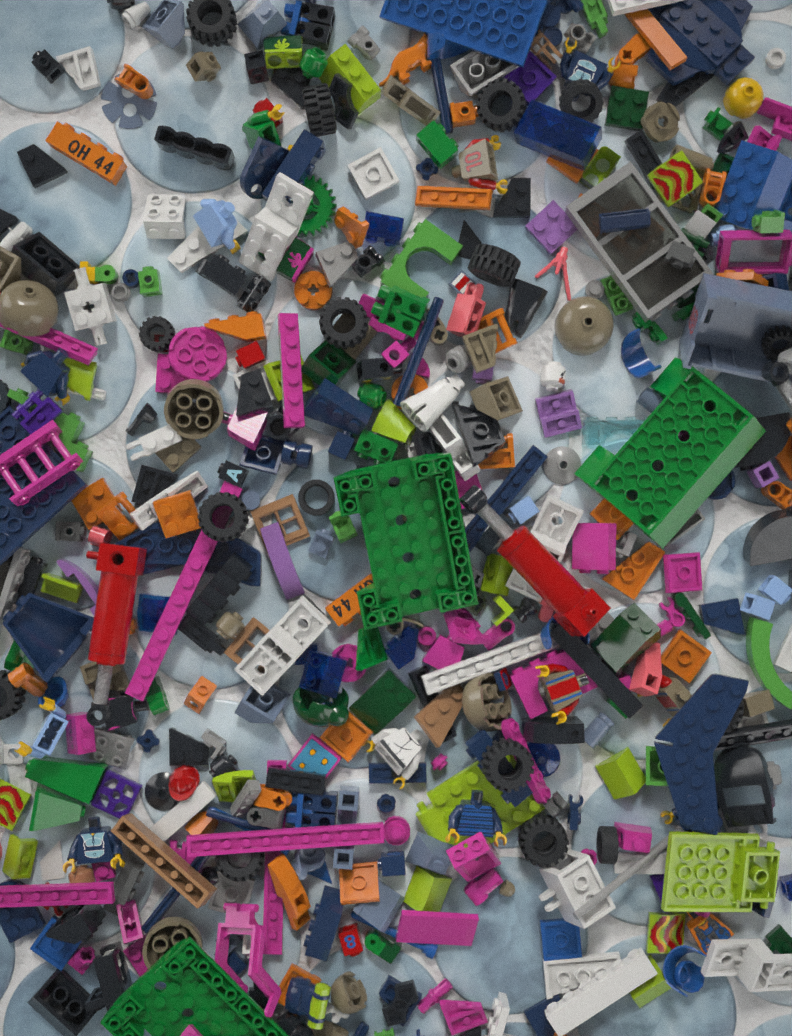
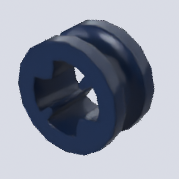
[122,269,140,288]

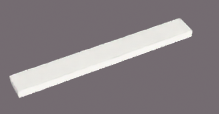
[421,628,560,695]

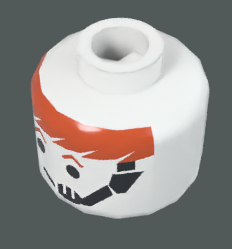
[540,361,566,391]

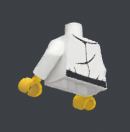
[363,728,423,789]

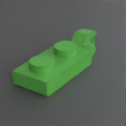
[581,0,608,39]

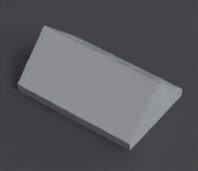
[450,51,519,97]

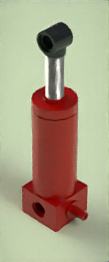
[459,485,611,637]
[86,543,147,726]

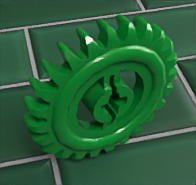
[297,175,337,237]

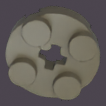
[641,102,680,143]

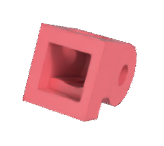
[88,526,113,547]

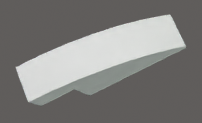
[429,413,481,481]

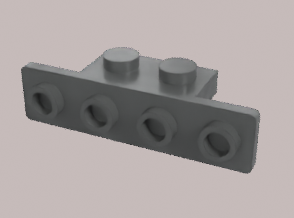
[103,849,146,916]

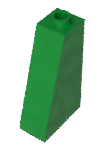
[25,756,108,804]

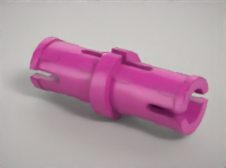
[417,978,453,1014]

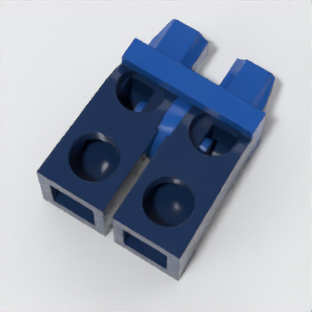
[285,791,338,828]

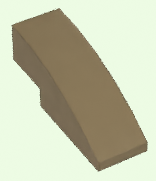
[381,75,441,126]

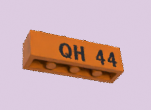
[45,121,127,186]
[325,573,373,627]

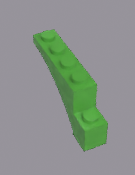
[7,388,93,472]

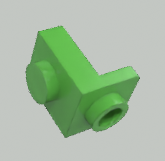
[329,511,358,543]

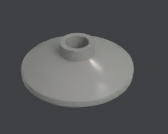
[543,446,581,484]

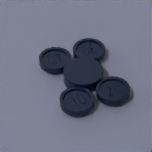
[535,0,573,47]

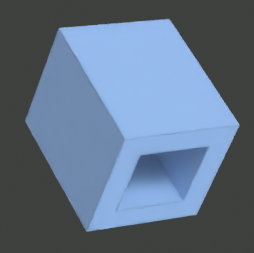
[508,496,540,524]
[757,575,792,605]
[740,592,775,620]

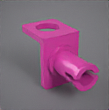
[381,336,416,368]

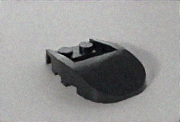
[714,746,776,828]

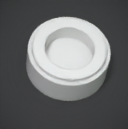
[765,48,786,69]

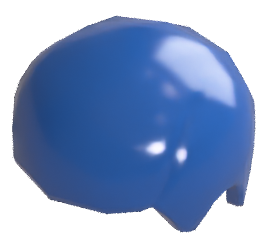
[673,960,705,993]

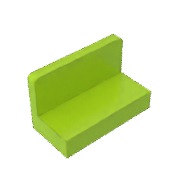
[481,553,513,596]
[40,573,84,603]
[491,594,514,626]
[2,834,38,879]

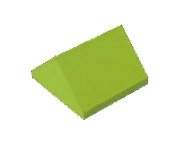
[595,747,646,800]
[403,866,452,912]
[629,954,671,1008]

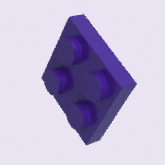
[502,51,557,107]

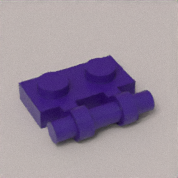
[12,389,63,435]

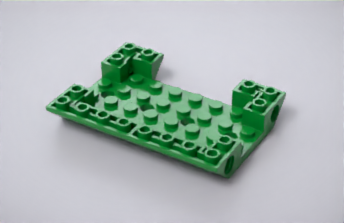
[574,357,766,549]
[333,453,478,630]
[100,937,289,1036]

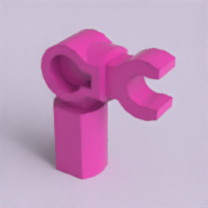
[656,597,685,637]

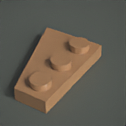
[414,684,463,748]

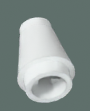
[121,1,151,28]

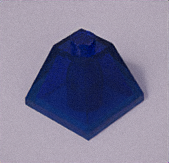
[137,593,178,635]

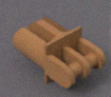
[530,30,562,70]

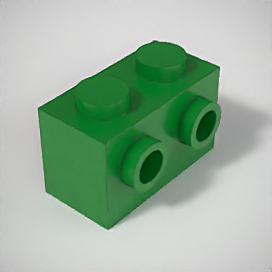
[416,120,459,170]
[354,429,399,465]

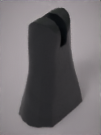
[504,279,548,338]

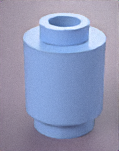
[708,223,738,247]

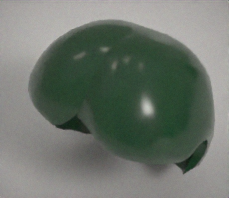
[293,678,349,727]

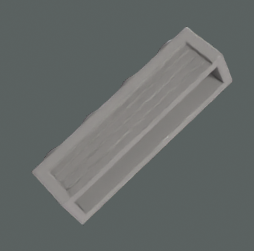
[665,509,705,547]
[230,780,261,818]

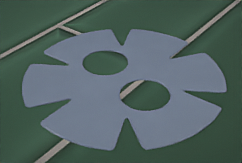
[101,74,157,129]

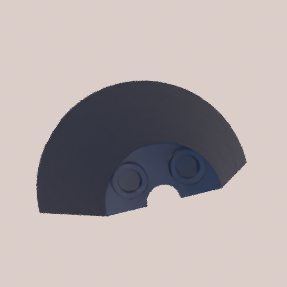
[2,593,94,683]

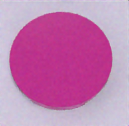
[168,326,227,382]

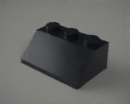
[11,231,80,297]
[46,904,106,944]
[27,969,97,1036]

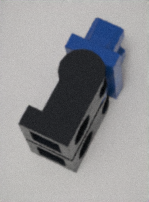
[280,0,336,51]

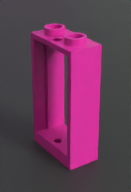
[715,230,792,274]
[446,832,502,882]

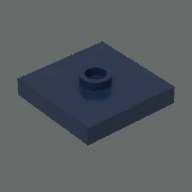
[524,994,577,1036]

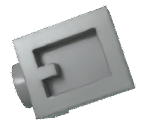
[616,532,637,558]
[201,728,226,760]

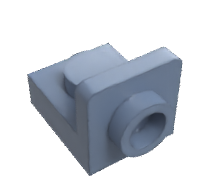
[308,528,335,559]

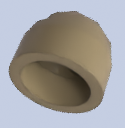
[499,879,515,897]

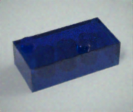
[514,100,602,171]

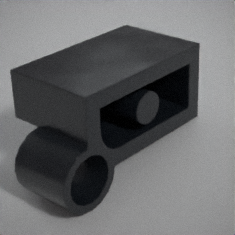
[195,254,248,297]

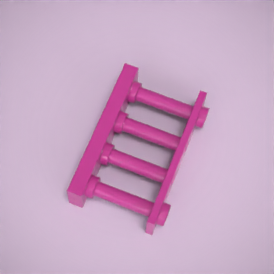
[0,420,84,507]

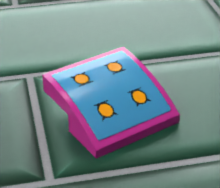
[287,733,342,779]

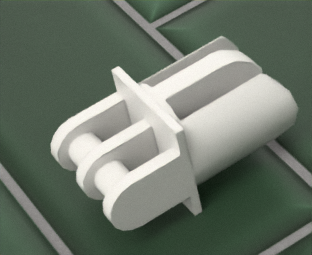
[0,222,33,252]

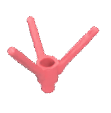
[535,247,571,301]

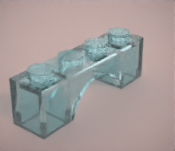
[581,416,649,445]

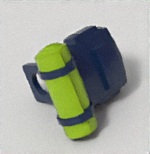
[285,976,331,1030]

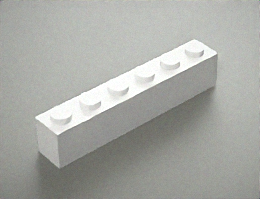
[544,947,658,1036]

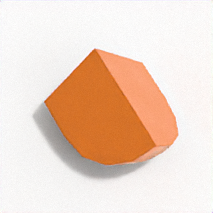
[607,64,638,89]
[184,811,218,835]

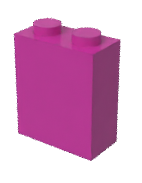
[572,523,616,574]

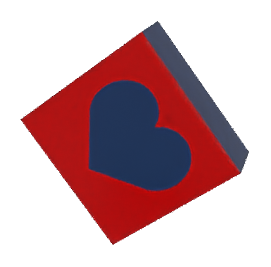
[493,667,512,691]

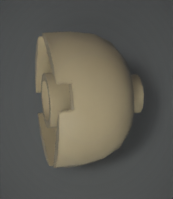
[330,971,367,1014]

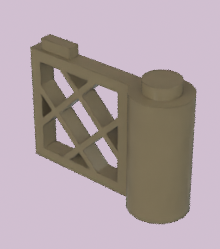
[657,144,714,213]

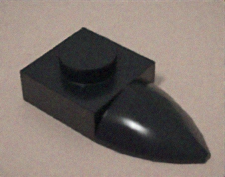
[717,121,749,153]

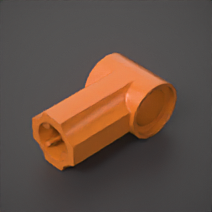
[8,662,48,697]

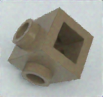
[186,51,221,82]

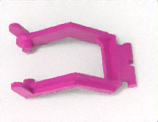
[214,903,281,1017]

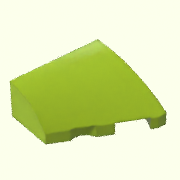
[63,358,97,401]
[371,399,416,446]

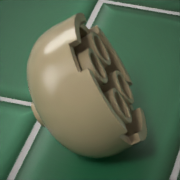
[0,280,59,337]
[554,296,614,356]
[164,379,224,439]
[462,672,512,732]
[143,917,203,969]

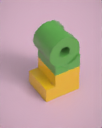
[80,261,119,285]

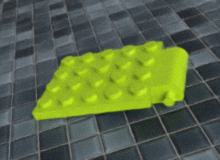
[415,755,546,848]
[661,831,780,912]

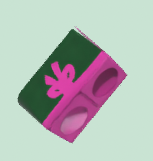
[276,236,314,283]

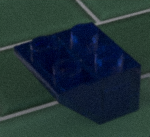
[385,625,419,670]
[299,649,349,698]

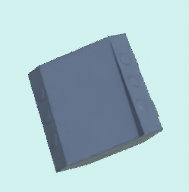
[353,879,405,933]

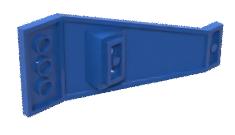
[715,140,792,233]

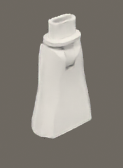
[400,374,465,432]

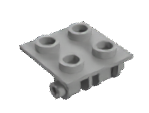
[89,726,135,770]

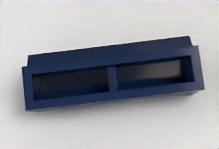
[599,208,651,234]

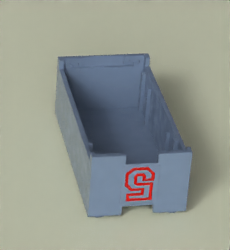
[679,273,792,384]

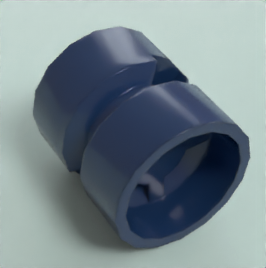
[281,440,313,469]

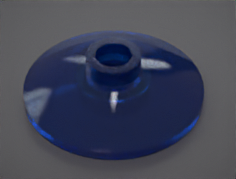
[527,742,560,777]

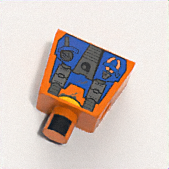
[686,912,734,955]

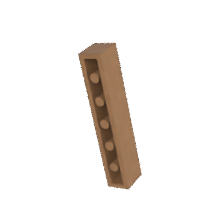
[111,813,217,909]

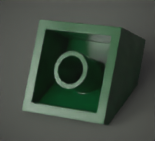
[301,340,357,386]

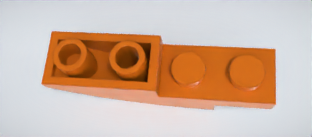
[268,853,311,931]

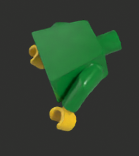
[242,104,293,150]

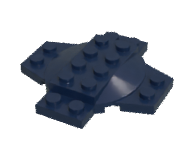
[645,0,755,86]

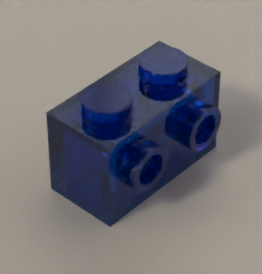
[364,211,404,247]

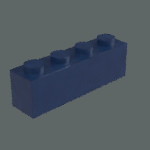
[262,129,326,204]
[465,730,533,807]

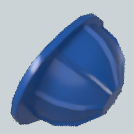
[38,676,69,708]

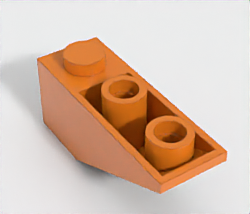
[204,311,267,342]

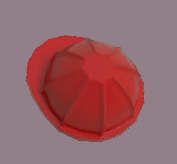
[169,765,200,801]

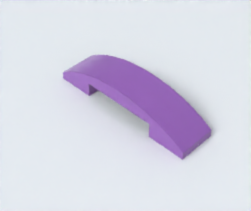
[260,522,305,600]
[56,559,98,615]

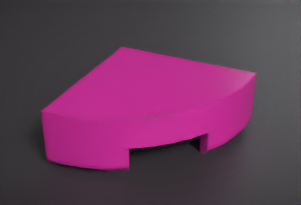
[416,358,430,379]

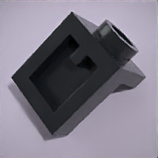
[244,50,269,84]

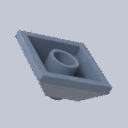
[141,0,185,48]
[237,0,287,50]
[234,684,291,724]
[405,832,454,875]

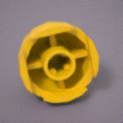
[723,77,764,119]

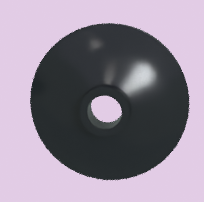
[145,772,180,811]

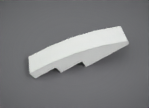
[129,471,208,531]
[149,781,217,841]
[614,850,667,874]

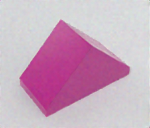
[116,899,144,944]

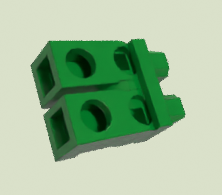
[371,285,430,337]

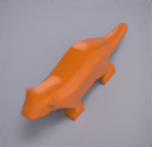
[379,34,432,87]

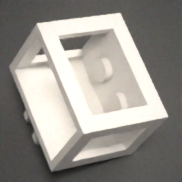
[539,849,616,929]

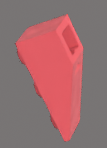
[629,642,662,697]

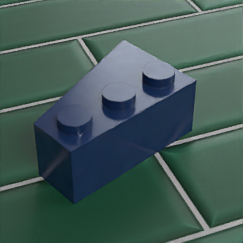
[304,378,373,435]
[303,885,344,962]

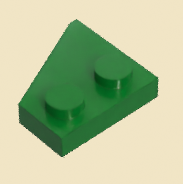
[356,627,388,671]

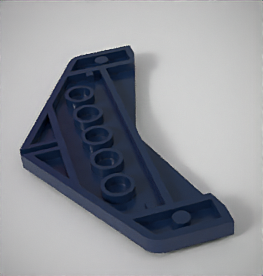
[114,521,262,587]
[654,673,749,835]

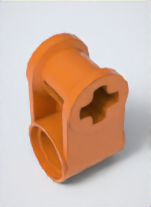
[614,32,651,65]
[114,63,153,99]
[699,168,726,207]
[761,481,792,510]
[253,784,293,811]

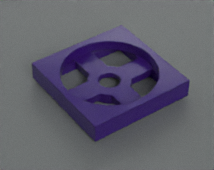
[91,769,143,819]

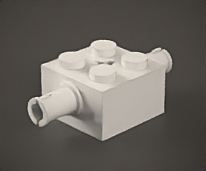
[64,267,117,346]

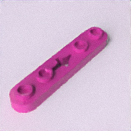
[501,718,551,804]

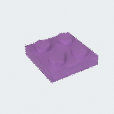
[525,200,578,255]

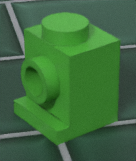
[751,210,785,233]
[138,266,163,297]
[0,329,34,356]

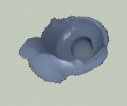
[291,848,326,880]

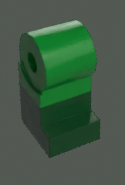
[146,676,170,715]
[365,929,402,964]

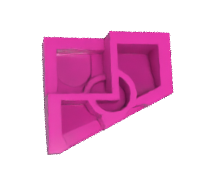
[444,608,491,645]

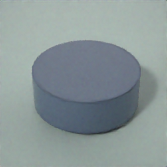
[241,491,261,510]

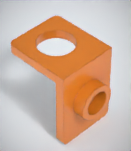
[184,676,217,714]

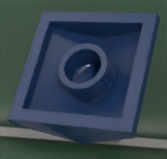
[239,435,285,475]

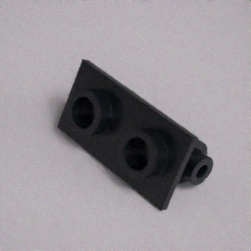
[237,274,271,313]

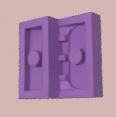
[535,389,582,438]

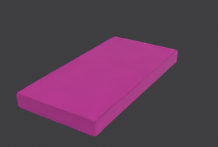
[396,910,479,946]

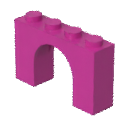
[509,649,598,719]

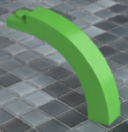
[746,617,792,710]

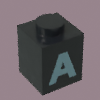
[217,460,249,488]

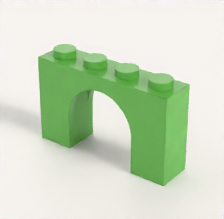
[380,219,463,298]

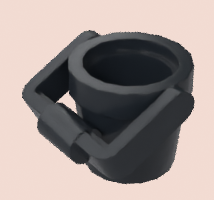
[265,406,300,441]

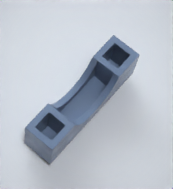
[333,785,360,870]

